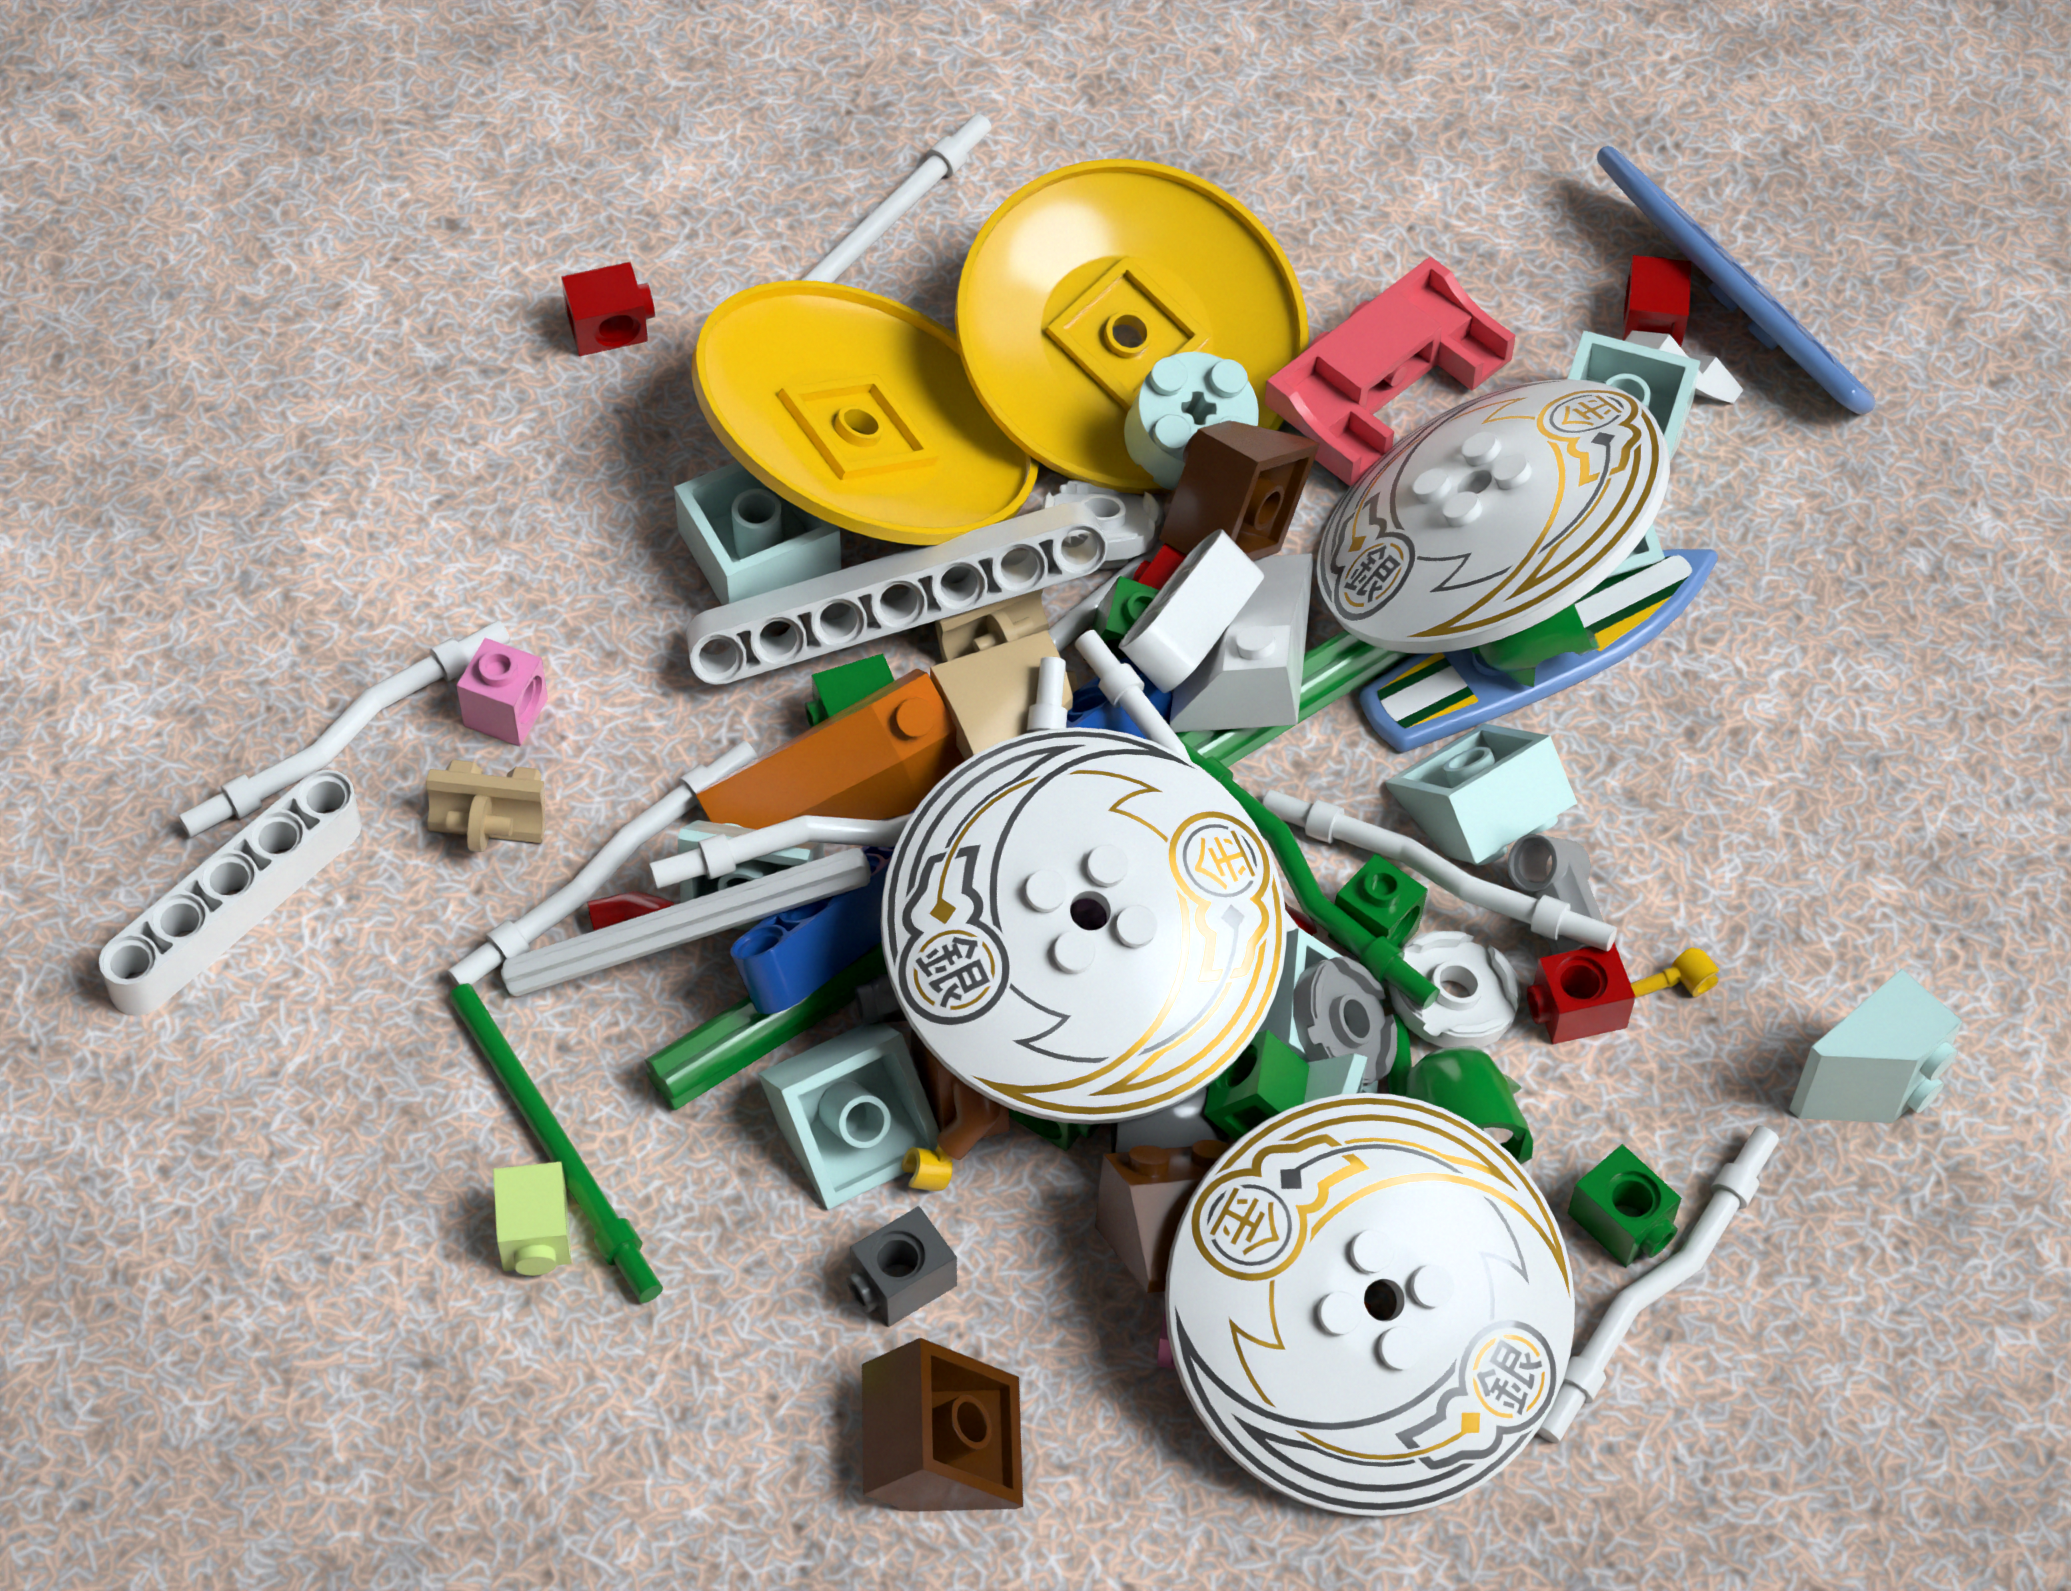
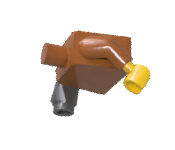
[854,974,1010,1191]

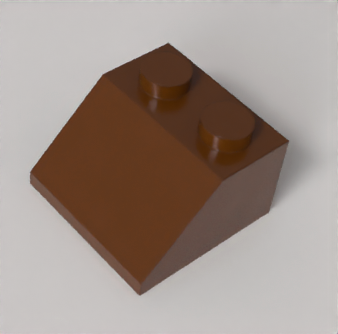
[1159,420,1320,561]
[1095,1140,1231,1293]
[862,1337,1023,1512]

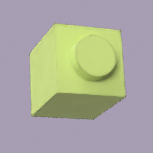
[493,1162,572,1276]

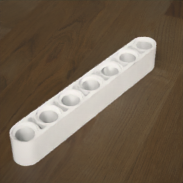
[686,502,1108,685]

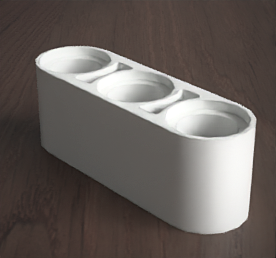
[1119,529,1265,693]

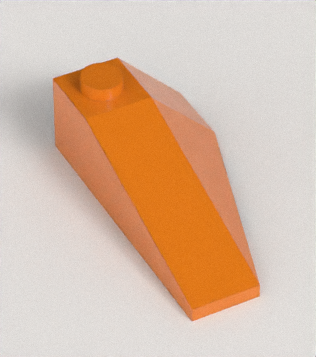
[695,668,965,830]

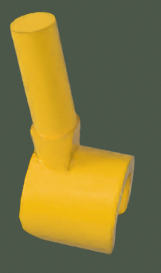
[1630,947,1719,999]

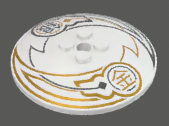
[1317,379,1670,653]
[881,727,1287,1124]
[1165,1093,1575,1516]

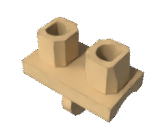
[934,588,1049,663]
[426,760,545,852]

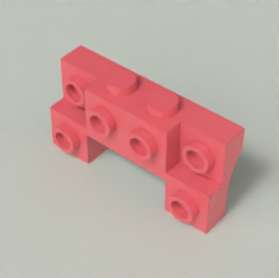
[1265,256,1516,487]

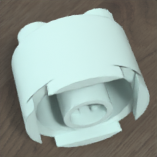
[1124,352,1259,491]

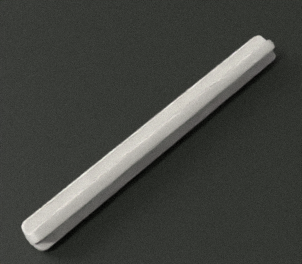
[501,848,871,996]

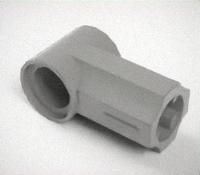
[1507,834,1604,955]

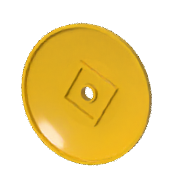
[955,159,1309,494]
[691,280,1039,545]

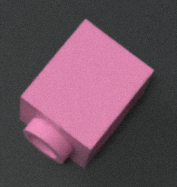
[456,638,548,746]

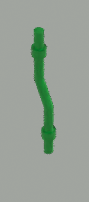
[1177,736,1440,1010]

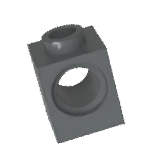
[847,1206,957,1327]

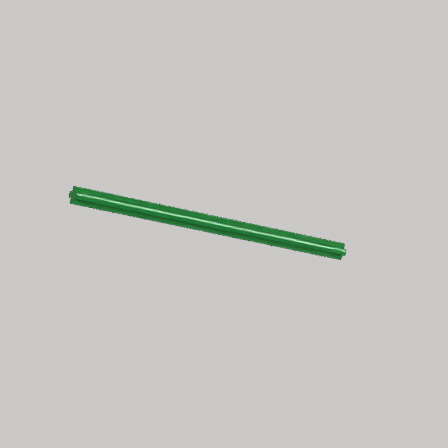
[644,629,1411,1111]

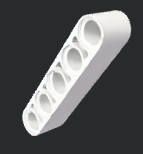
[99,770,362,1016]

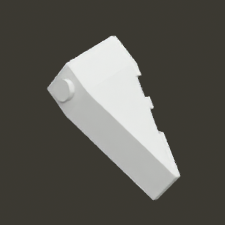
[1170,553,1313,732]

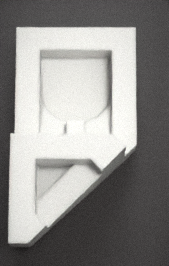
[1625,330,1743,403]

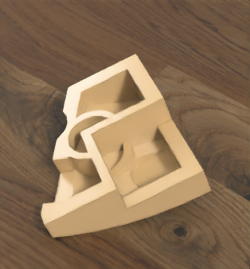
[930,630,1073,761]

